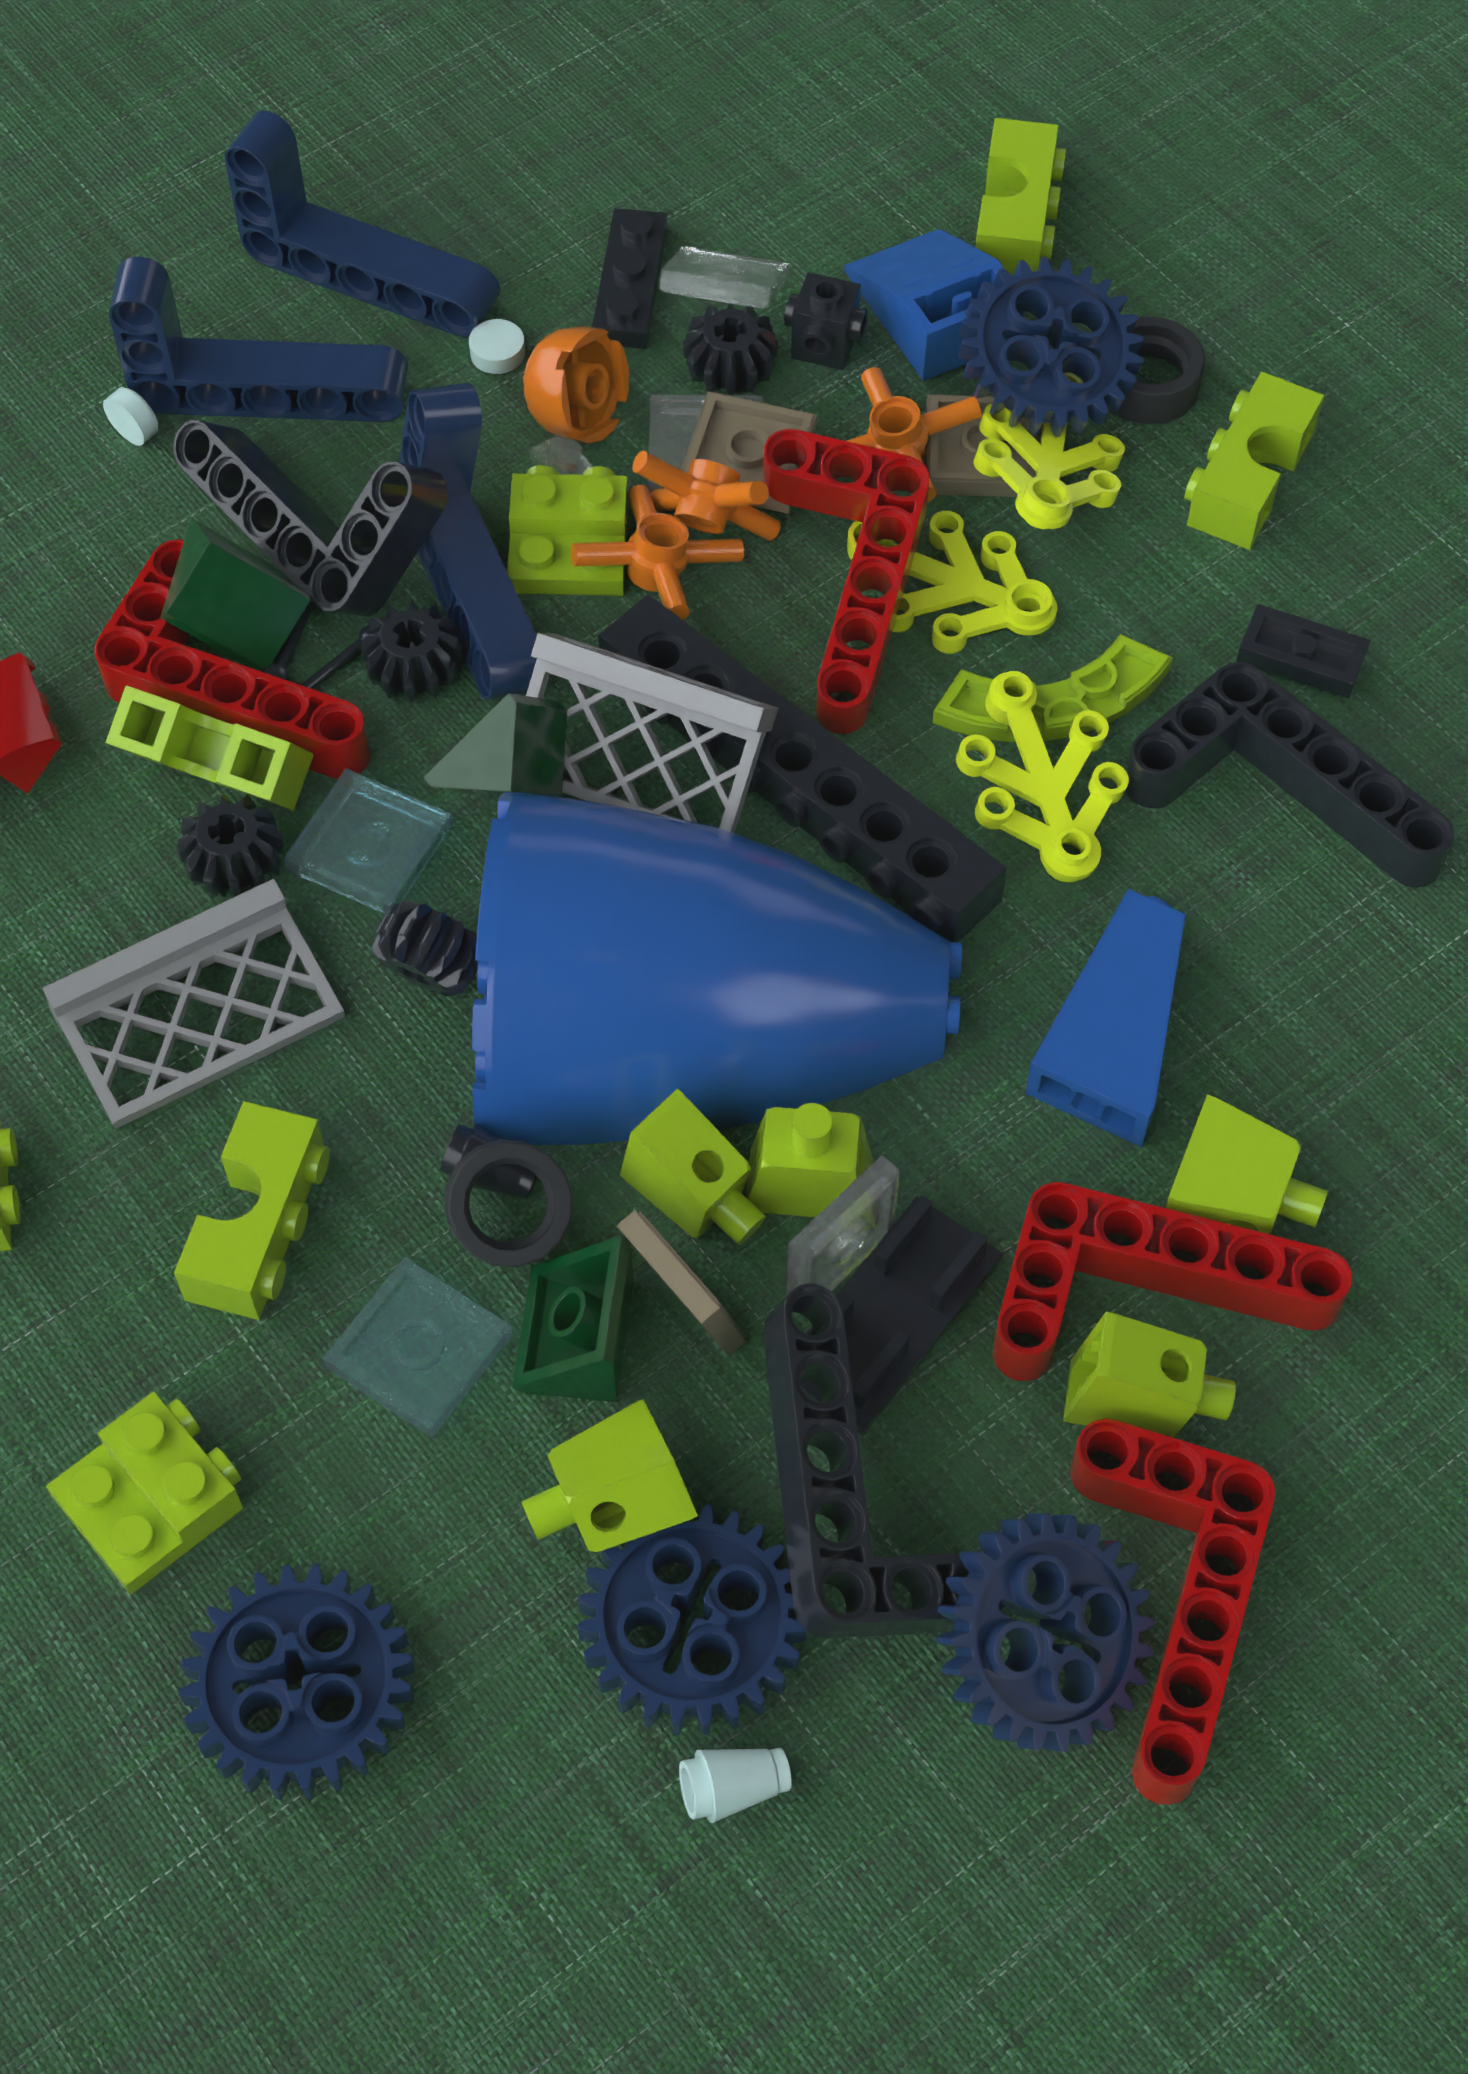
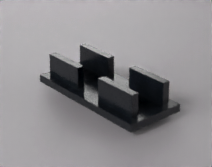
[799,1195,1003,1436]

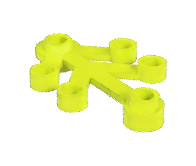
[973,373,1125,529]
[847,511,1057,654]
[956,671,1129,882]

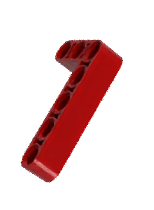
[763,429,930,734]
[94,539,370,779]
[993,1182,1352,1381]
[1070,1419,1275,1805]

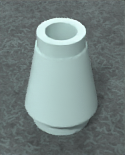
[679,1747,791,1823]

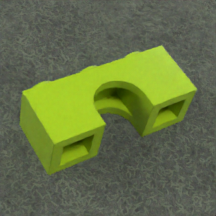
[975,118,1066,277]
[1184,371,1324,550]
[105,685,314,811]
[174,1101,330,1320]

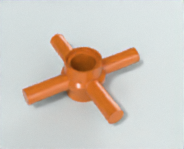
[847,367,982,503]
[632,451,780,541]
[571,485,744,620]

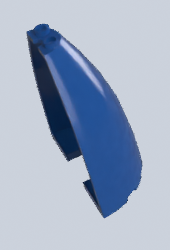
[472,792,962,1145]

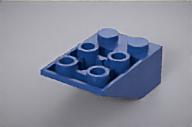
[844,229,1023,381]

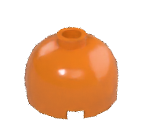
[523,327,629,444]

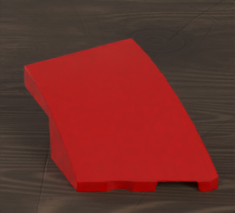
[0,652,62,794]

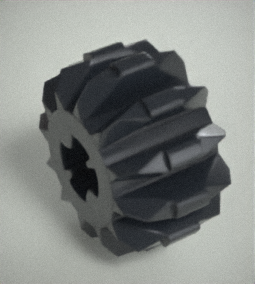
[683,300,778,396]
[361,600,463,704]
[177,793,284,898]
[371,900,478,996]

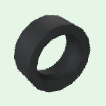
[1098,316,1205,424]
[444,1139,573,1267]

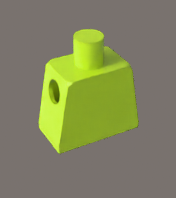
[620,1088,766,1245]
[1165,1094,1328,1234]
[746,1103,873,1222]
[1063,1312,1236,1437]
[521,1399,698,1553]

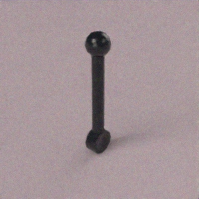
[265,601,318,681]
[296,625,369,689]

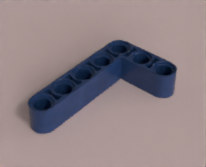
[225,110,501,337]
[109,256,408,422]
[399,383,537,700]

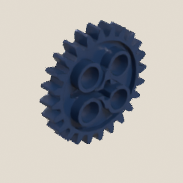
[958,257,1144,437]
[577,1504,806,1735]
[936,1513,1155,1752]
[179,1564,415,1800]

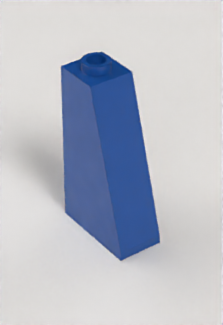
[1025,889,1186,1147]

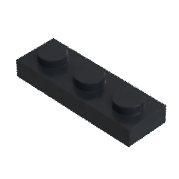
[592,208,668,349]

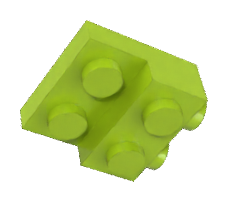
[507,465,628,596]
[46,1391,243,1595]

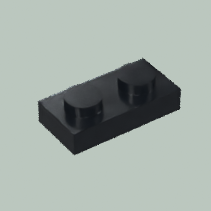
[1236,604,1371,698]

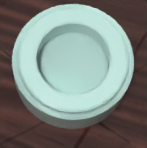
[469,319,525,374]
[103,387,158,446]

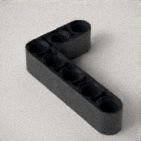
[173,420,448,616]
[1126,662,1454,888]
[763,1283,1005,1638]

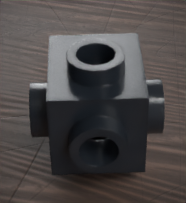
[784,272,868,371]

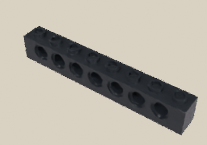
[598,594,1007,942]

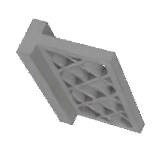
[526,633,778,833]
[43,879,345,1129]

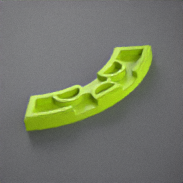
[932,634,1173,742]

